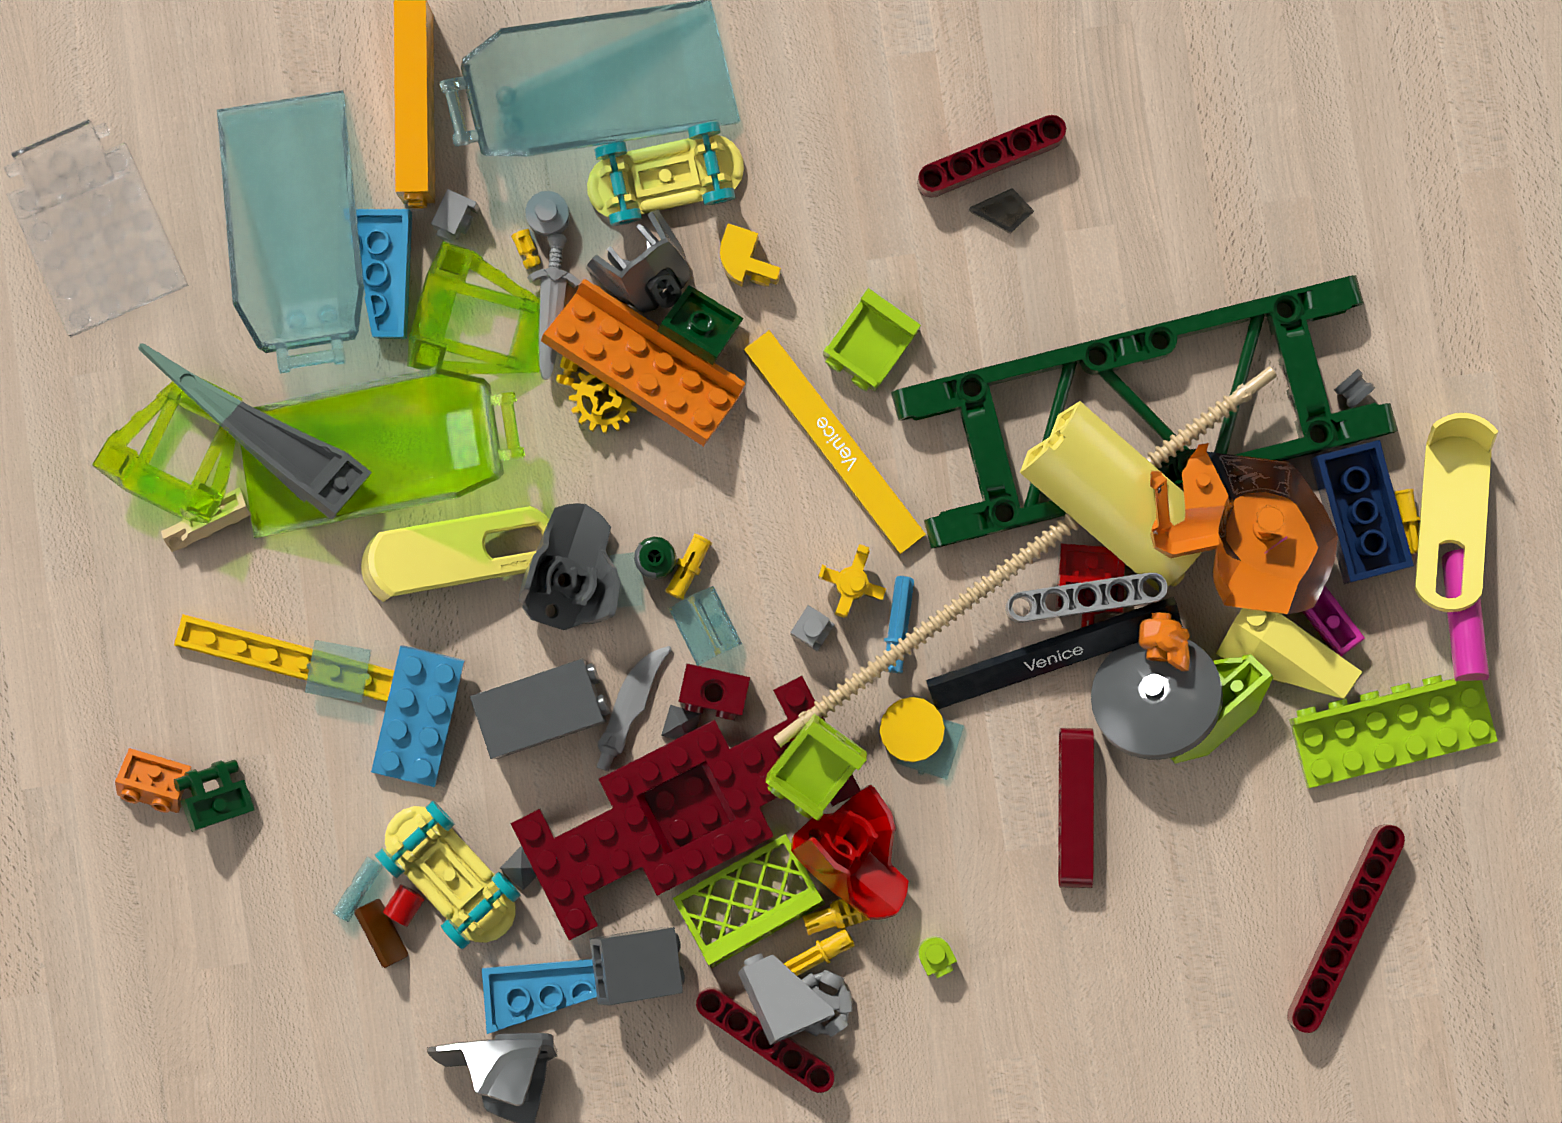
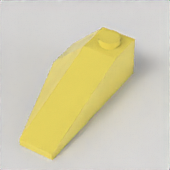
[1216,608,1362,699]

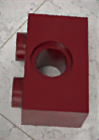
[678,663,751,721]

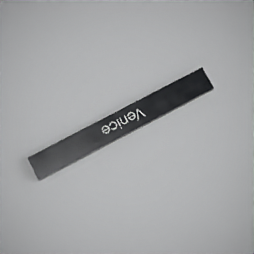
[926,597,1183,710]

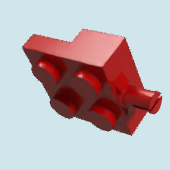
[1055,543,1125,628]

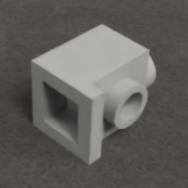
[431,189,480,243]
[790,605,835,651]

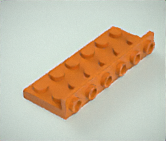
[541,279,746,447]

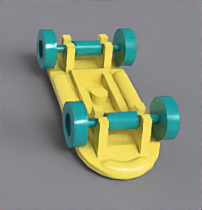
[587,122,744,226]
[375,801,521,950]

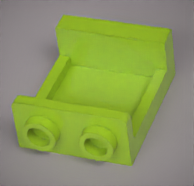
[823,288,921,392]
[766,713,867,821]

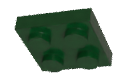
[658,285,744,365]

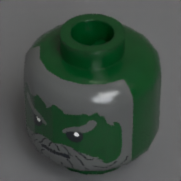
[634,536,677,580]

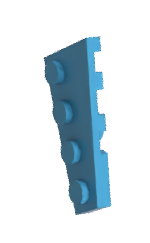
[347,209,412,339]
[482,959,597,1034]

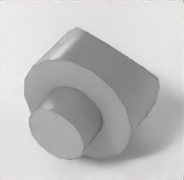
[525,191,570,236]

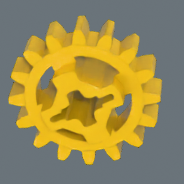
[569,372,638,434]

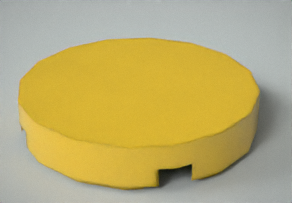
[880,697,945,762]

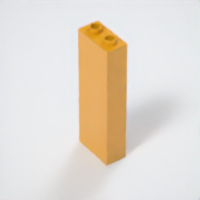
[394,0,435,209]

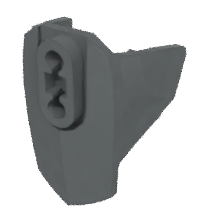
[518,503,620,630]
[427,1033,557,1123]

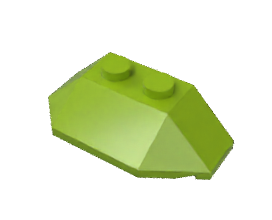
[1170,654,1273,764]

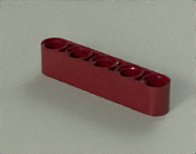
[917,115,1067,198]
[1058,728,1094,888]
[696,987,834,1093]

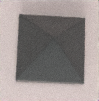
[661,705,701,740]
[500,846,537,890]

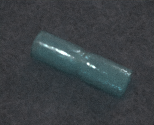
[332,856,384,922]

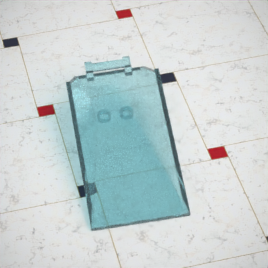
[439,0,740,157]
[217,90,364,374]

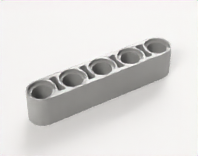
[1005,573,1167,623]

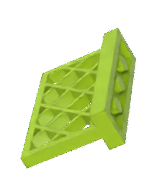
[672,834,825,968]

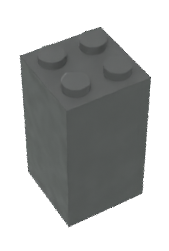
[470,658,610,759]

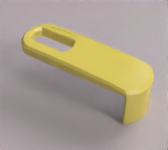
[1415,413,1499,612]
[361,506,549,602]

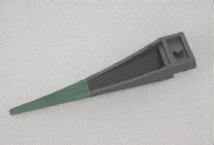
[138,343,372,520]

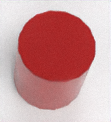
[383,884,425,927]

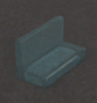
[669,586,742,666]

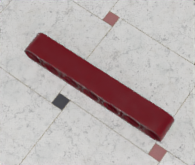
[1287,824,1405,1033]

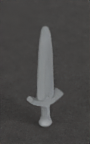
[527,233,581,380]

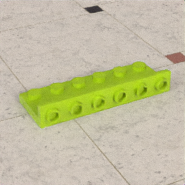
[1289,675,1498,788]

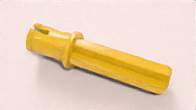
[783,928,855,976]

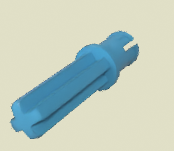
[884,576,914,674]

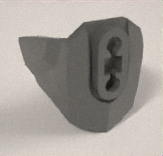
[586,209,690,313]

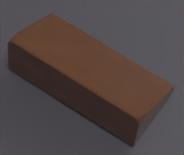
[354,899,408,968]

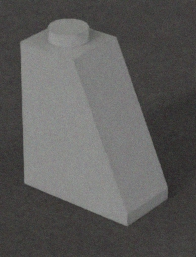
[738,953,835,1045]

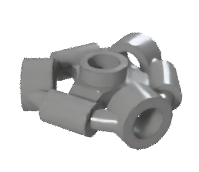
[801,969,853,1037]

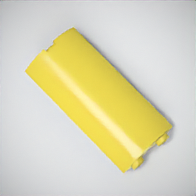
[1020,401,1202,592]

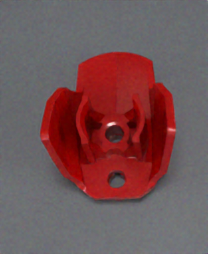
[791,785,909,920]

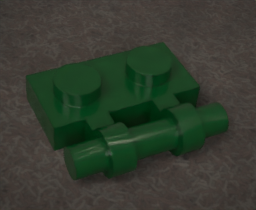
[174,760,255,832]

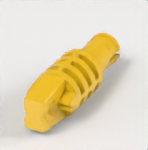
[802,899,870,936]

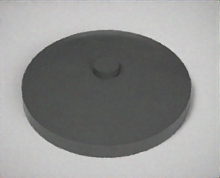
[1091,640,1223,760]

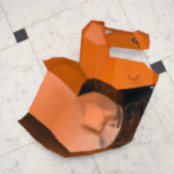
[1150,443,1338,614]

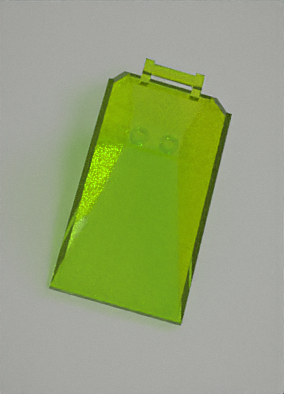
[240,368,525,538]

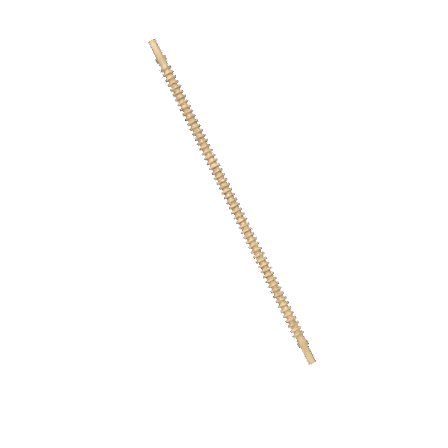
[773,366,1277,747]

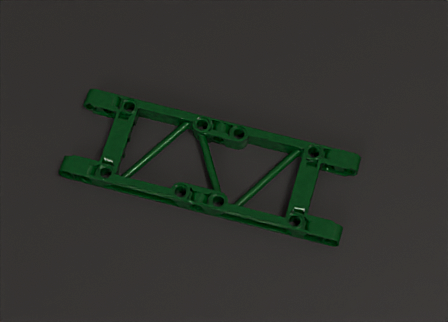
[891,275,1398,549]

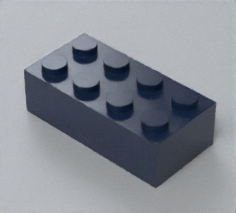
[1310,440,1414,585]

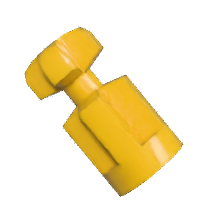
[511,229,541,269]
[556,356,578,386]

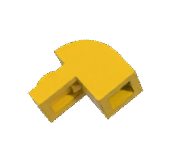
[720,223,781,287]

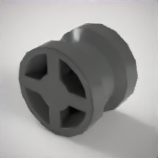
[1334,369,1376,409]

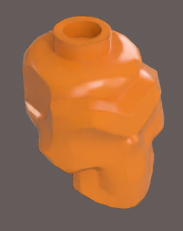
[1139,613,1190,672]

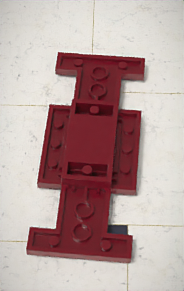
[510,676,861,941]

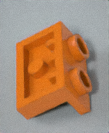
[115,748,192,813]

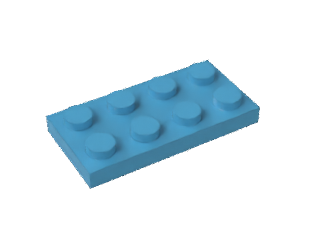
[371,645,465,787]

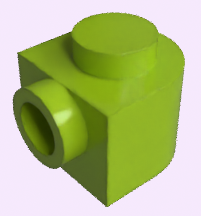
[918,936,957,978]

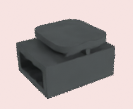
[590,927,685,1005]

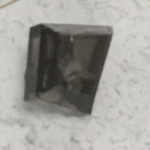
[969,188,1034,234]

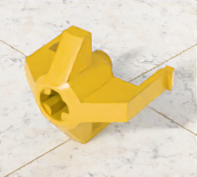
[818,544,886,618]

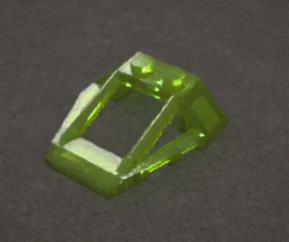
[407,241,540,376]
[92,378,243,524]

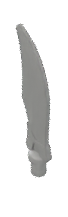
[597,646,672,772]

